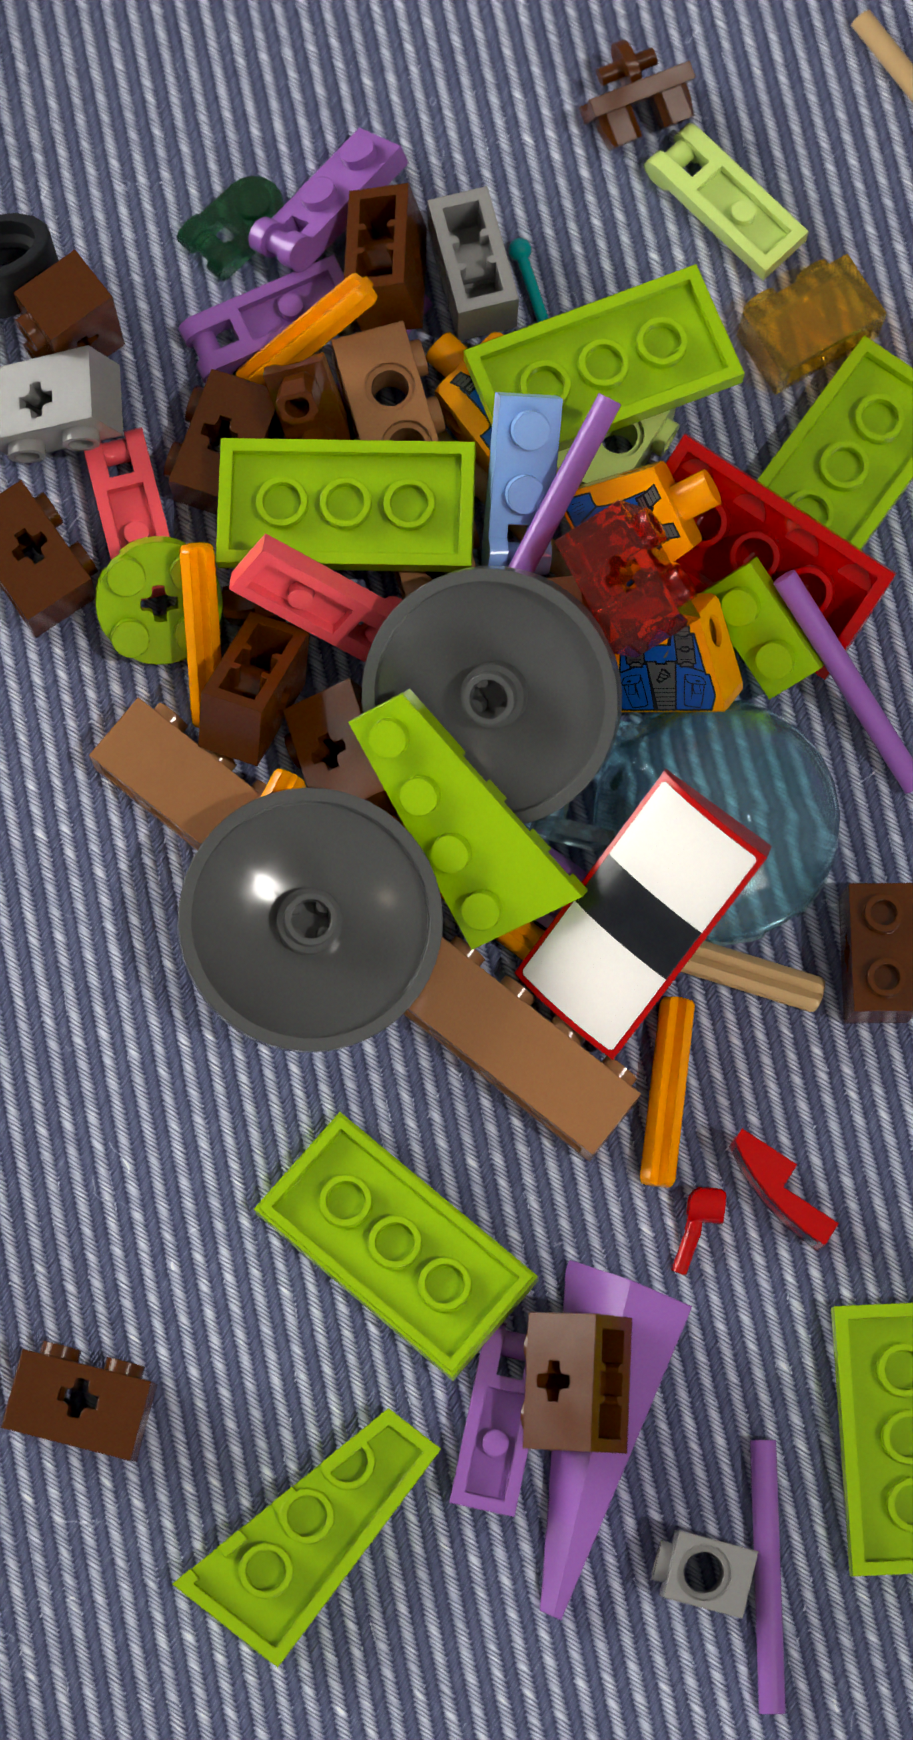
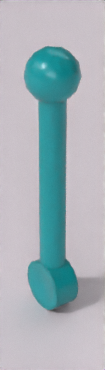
[508,238,549,322]

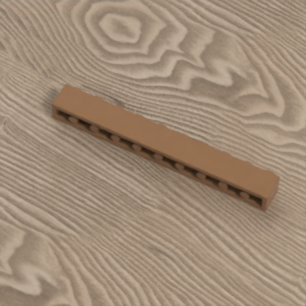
[89,697,641,1162]

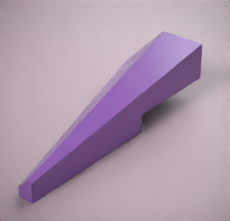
[540,1260,692,1620]

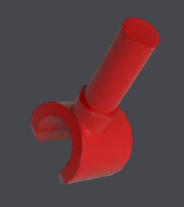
[671,1187,726,1275]

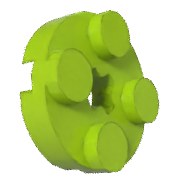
[95,536,223,665]

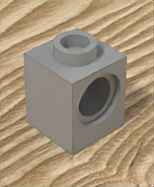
[651,1530,758,1619]

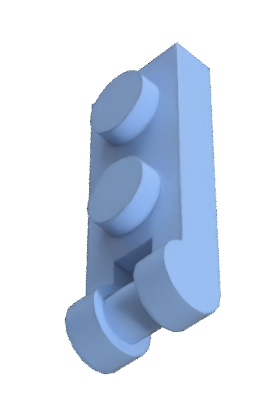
[481,392,563,575]

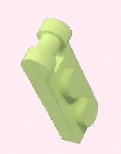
[644,123,809,281]

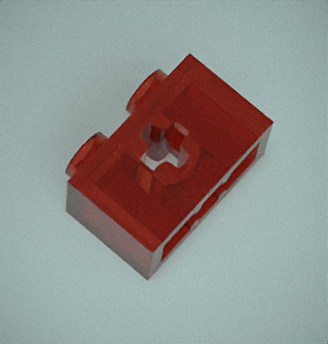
[554,500,701,658]

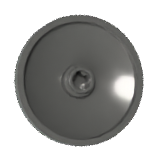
[362,565,622,824]
[178,788,443,1053]

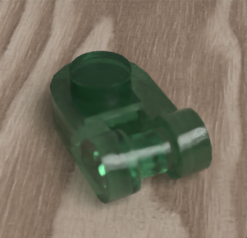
[176,176,284,281]

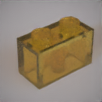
[737,253,887,395]

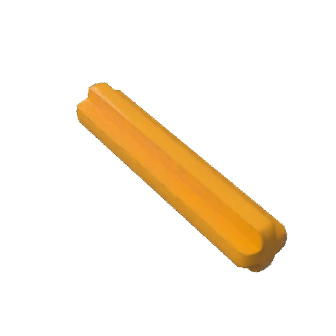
[235,273,377,386]
[179,542,222,728]
[640,996,695,1188]

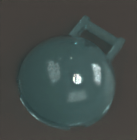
[529,699,840,946]

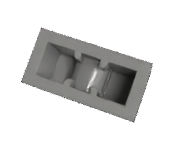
[427,186,519,341]
[0,345,123,463]

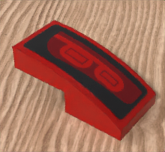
[729,1128,839,1251]

